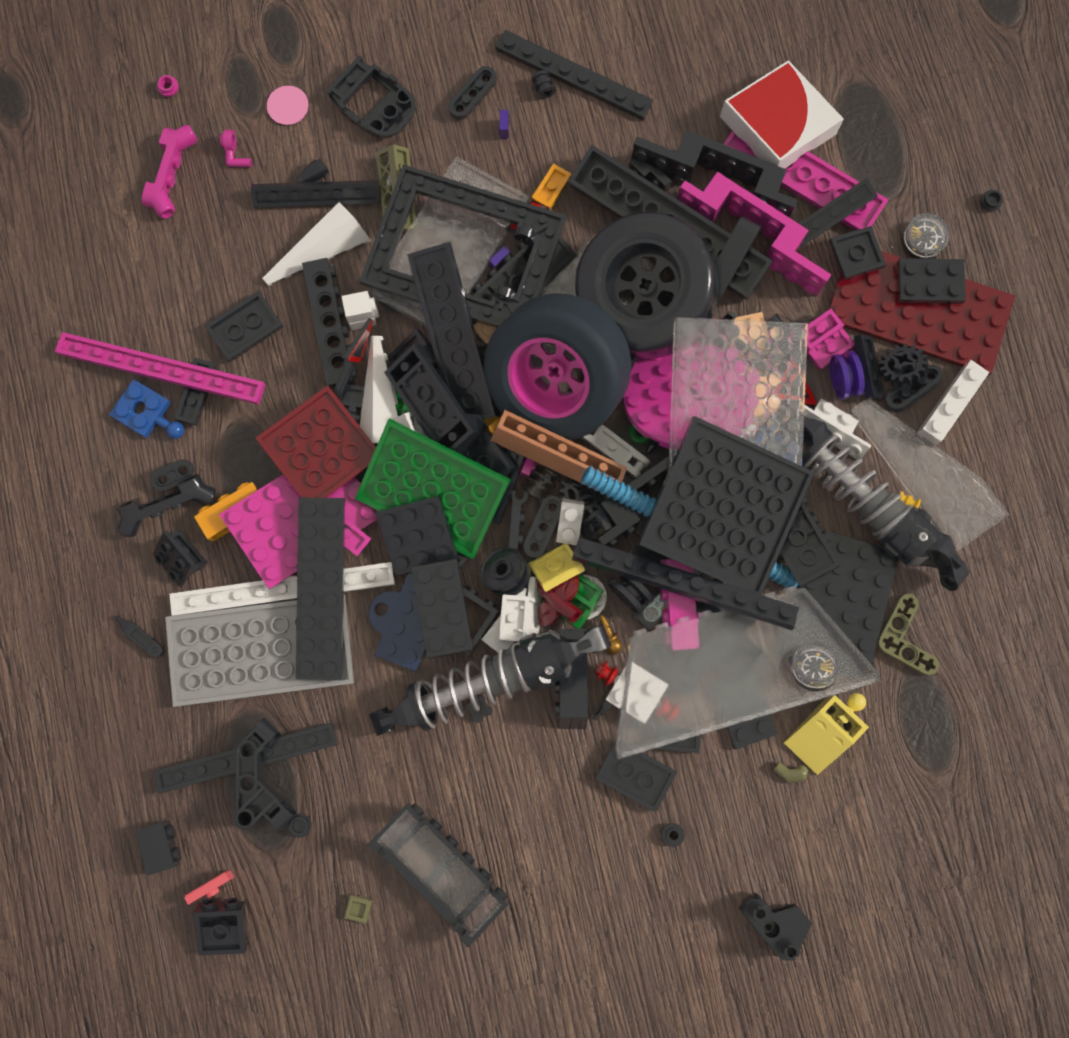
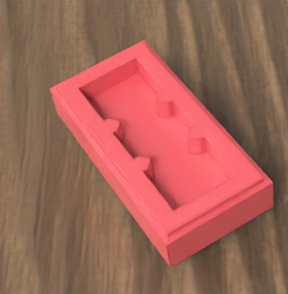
[184,870,235,905]

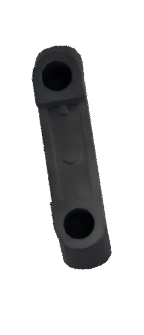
[116,474,216,537]

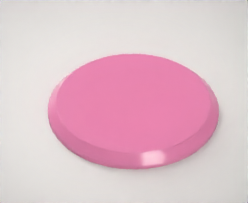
[267,86,308,125]

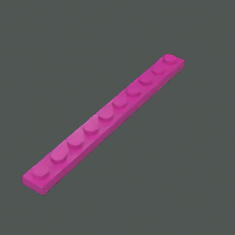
[55,332,266,405]

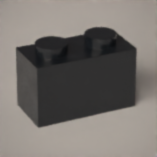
[135,820,181,876]

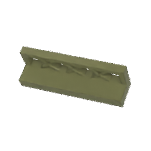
[376,144,417,233]

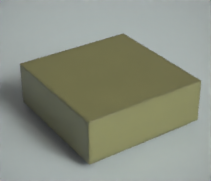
[344,894,373,924]

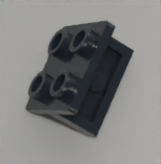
[153,530,208,587]

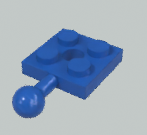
[109,379,184,439]

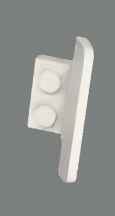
[499,577,542,642]

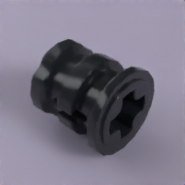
[531,70,557,99]

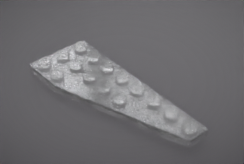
[849,399,1009,552]

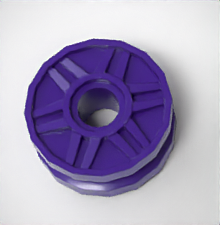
[829,351,865,400]

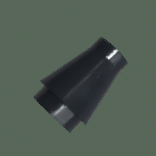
[297,158,330,182]

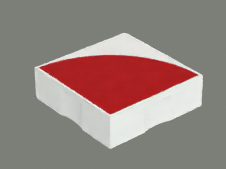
[720,60,844,168]

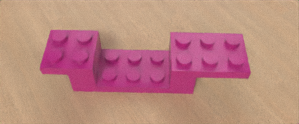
[677,172,831,296]

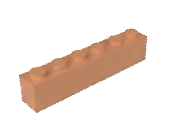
[490,410,627,492]

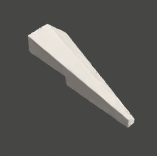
[262,202,370,286]

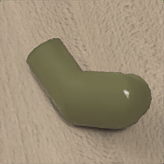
[773,761,808,783]

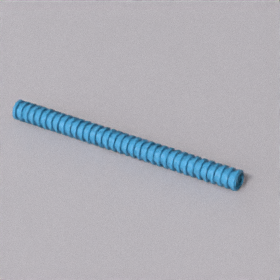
[581,466,798,590]

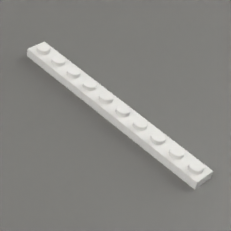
[170,562,395,616]

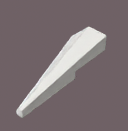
[360,336,398,444]

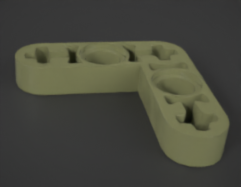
[877,594,939,675]

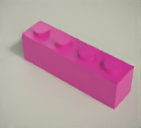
[660,559,699,651]

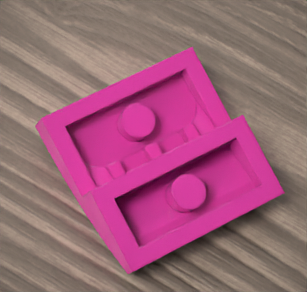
[796,309,855,371]

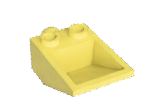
[783,693,869,775]

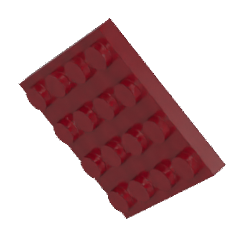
[255,385,376,498]

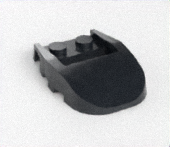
[326,55,415,139]

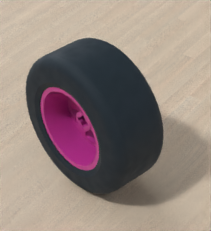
[484,293,631,440]

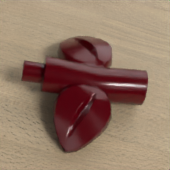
[537,575,582,626]

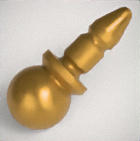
[600,615,623,655]

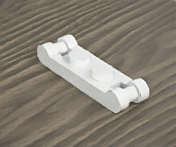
[581,425,650,479]

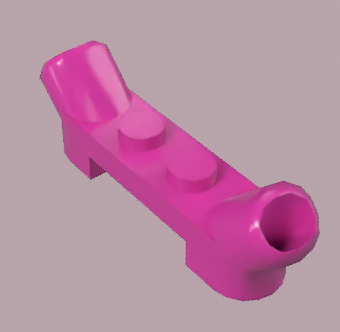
[142,125,197,219]

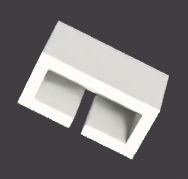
[342,291,379,330]

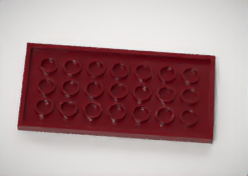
[828,251,1016,376]

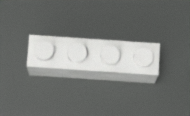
[915,360,989,447]

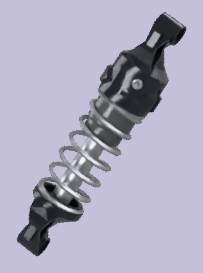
[770,406,969,591]
[369,624,611,736]

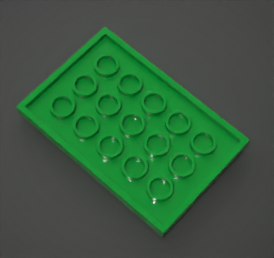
[355,419,511,559]

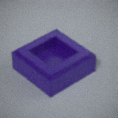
[499,110,509,139]
[487,247,510,270]

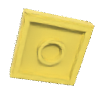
[529,544,585,592]

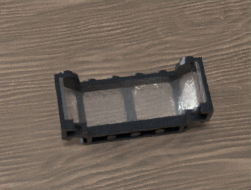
[367,802,508,947]

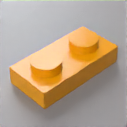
[532,163,572,210]

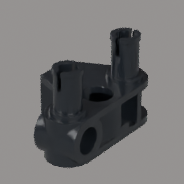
[738,892,812,961]

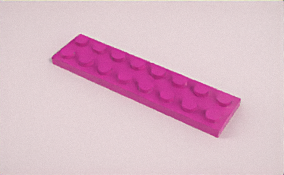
[724,131,889,231]

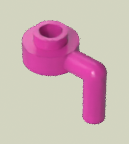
[220,130,252,167]

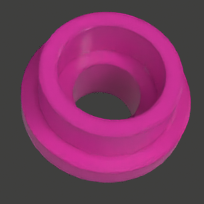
[157,75,179,97]

